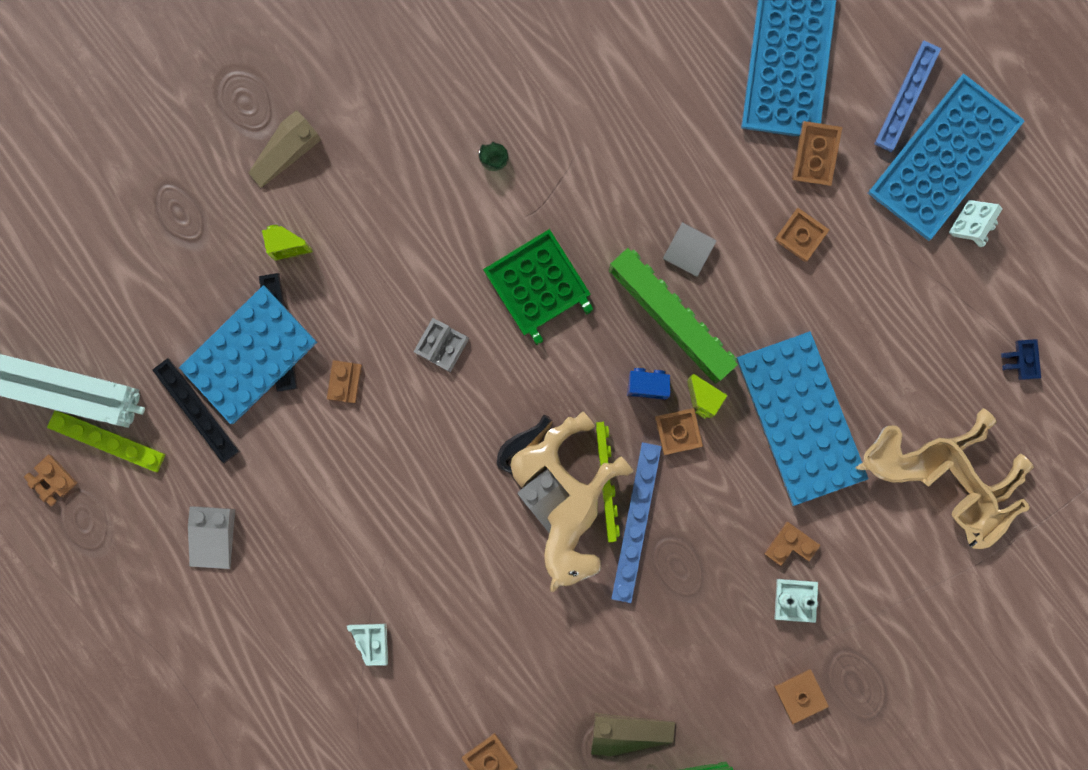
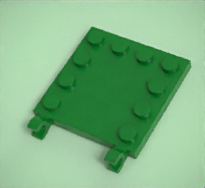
[483,229,593,345]

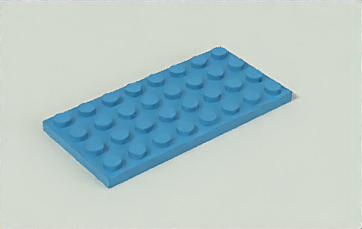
[741,0,836,137]
[868,73,1025,241]
[736,331,869,506]

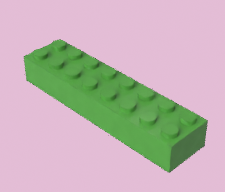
[608,248,738,384]

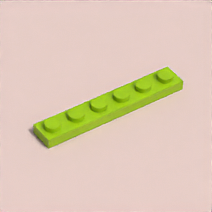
[47,410,166,472]
[595,422,620,542]

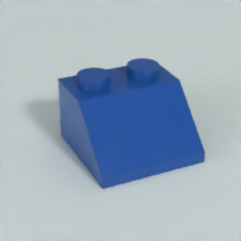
[627,368,670,400]

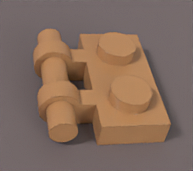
[24,454,77,506]

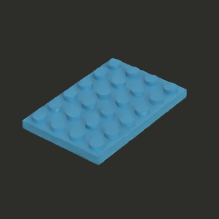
[179,285,317,425]

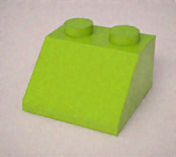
[262,225,313,261]
[687,374,727,419]

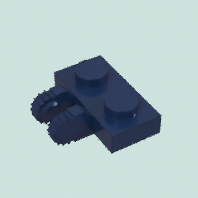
[1001,339,1041,380]

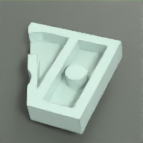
[347,624,388,666]

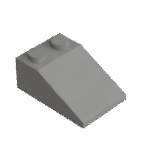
[517,468,570,534]
[188,506,235,569]

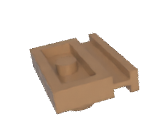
[327,360,362,404]

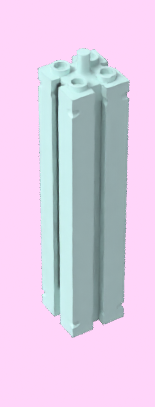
[0,354,145,428]

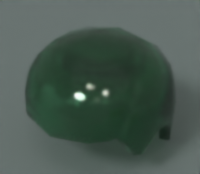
[478,142,509,171]

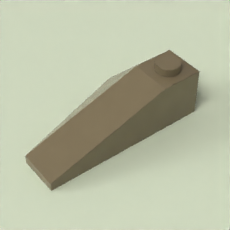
[248,110,321,188]
[591,713,675,756]

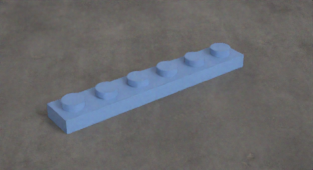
[874,41,941,152]

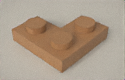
[764,522,820,566]

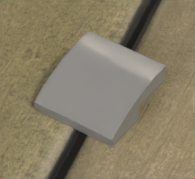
[663,222,717,276]
[414,318,469,372]

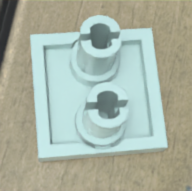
[949,200,1003,247]
[774,579,818,623]

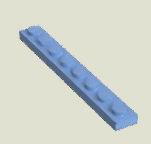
[611,442,662,603]

